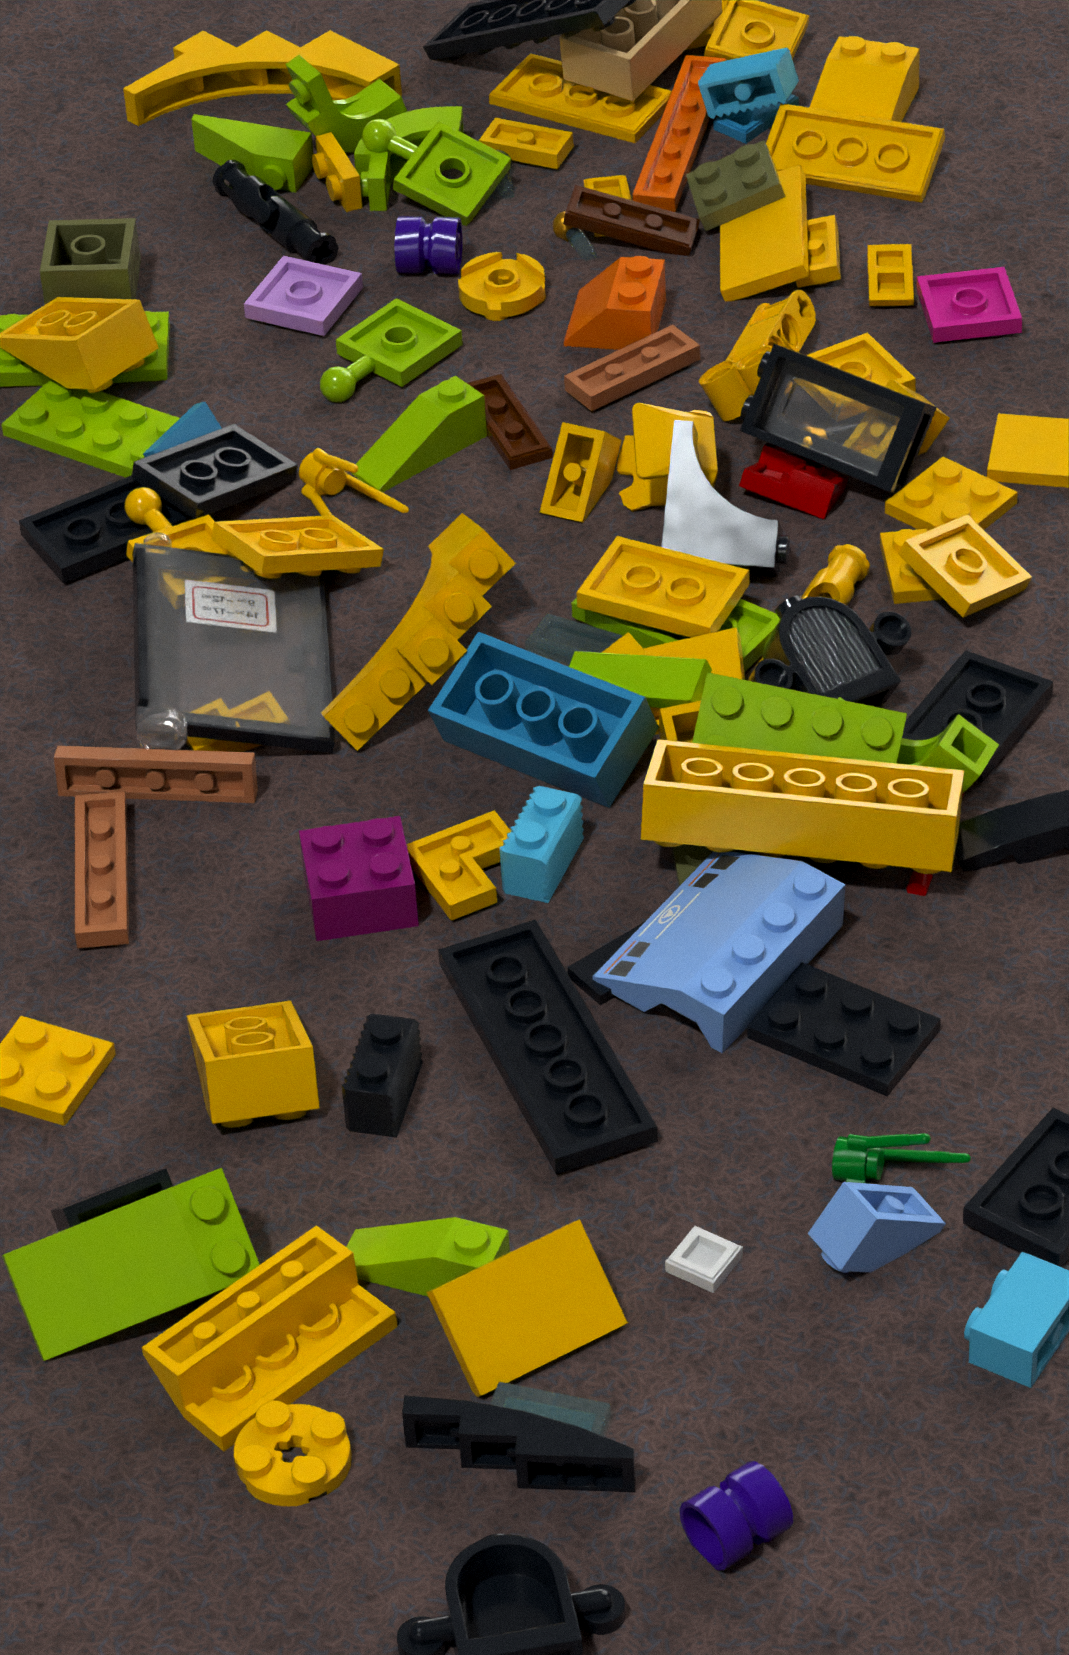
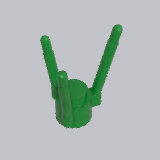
[832,1133,971,1184]

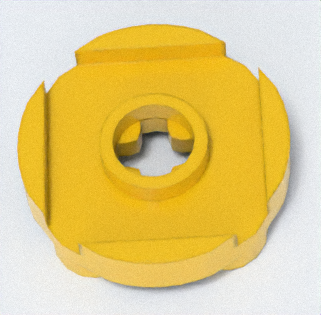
[458,252,546,321]
[233,1401,352,1506]

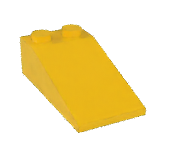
[809,36,920,122]

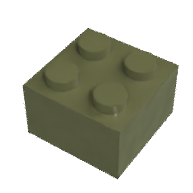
[40,218,141,304]

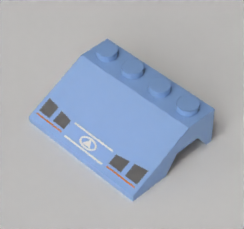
[593,851,845,1053]

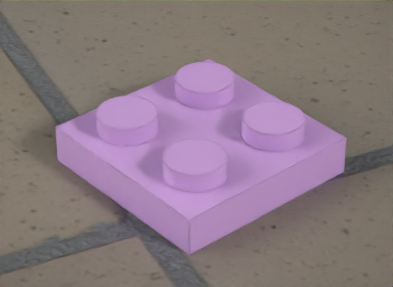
[244,256,363,336]

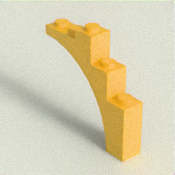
[123,30,402,126]
[321,513,516,751]

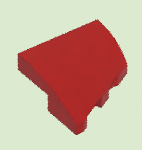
[739,443,848,519]

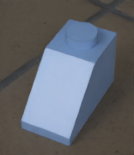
[808,1182,946,1273]

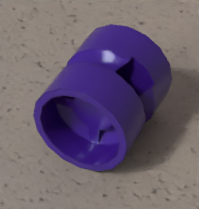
[394,216,463,274]
[679,1461,793,1570]

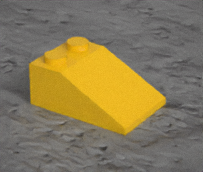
[0,297,159,393]
[186,1001,320,1128]

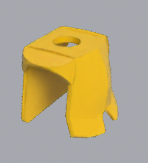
[617,403,718,512]

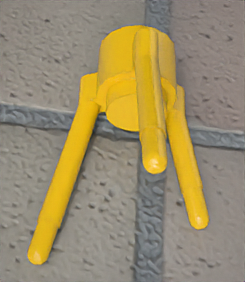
[299,448,409,516]

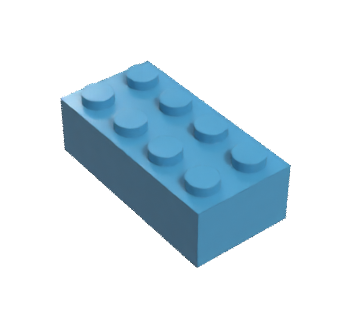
[428,632,659,808]

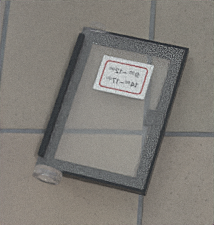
[132,532,335,753]

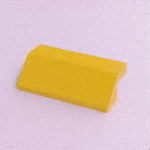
[142,1225,398,1452]

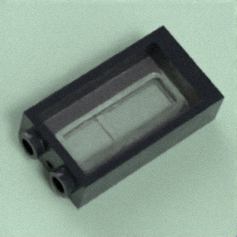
[740,344,937,493]

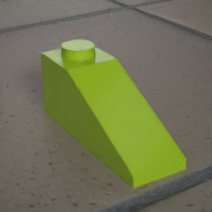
[191,114,314,193]
[351,375,487,492]
[346,1217,510,1297]

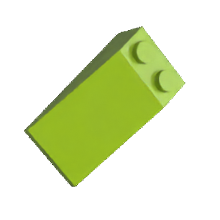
[2,1168,260,1361]

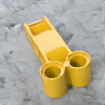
[699,290,816,421]

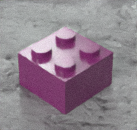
[299,816,419,941]

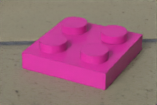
[917,267,1022,343]

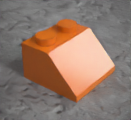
[564,256,666,350]

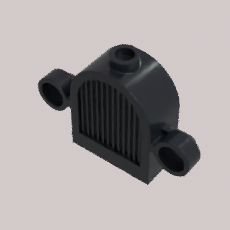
[748,595,911,707]
[397,1533,626,1655]

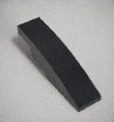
[955,790,1069,872]
[402,1395,636,1492]

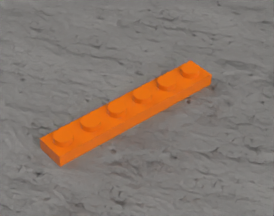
[632,55,726,212]

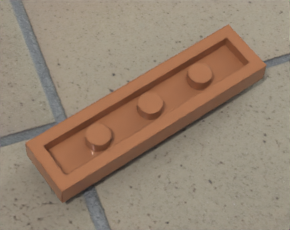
[54,746,258,803]
[75,791,129,948]

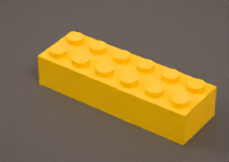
[641,739,964,874]

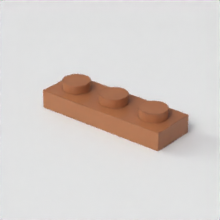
[564,325,700,411]

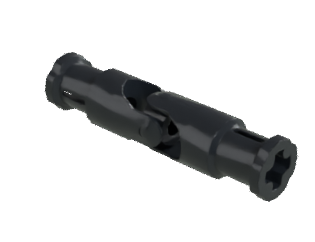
[212,160,339,265]

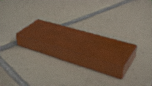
[563,185,700,256]
[467,374,553,470]

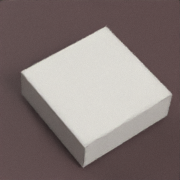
[665,1226,743,1293]

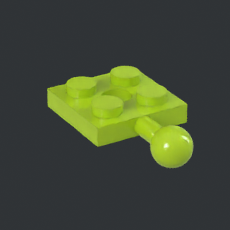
[362,119,511,226]
[320,298,463,402]

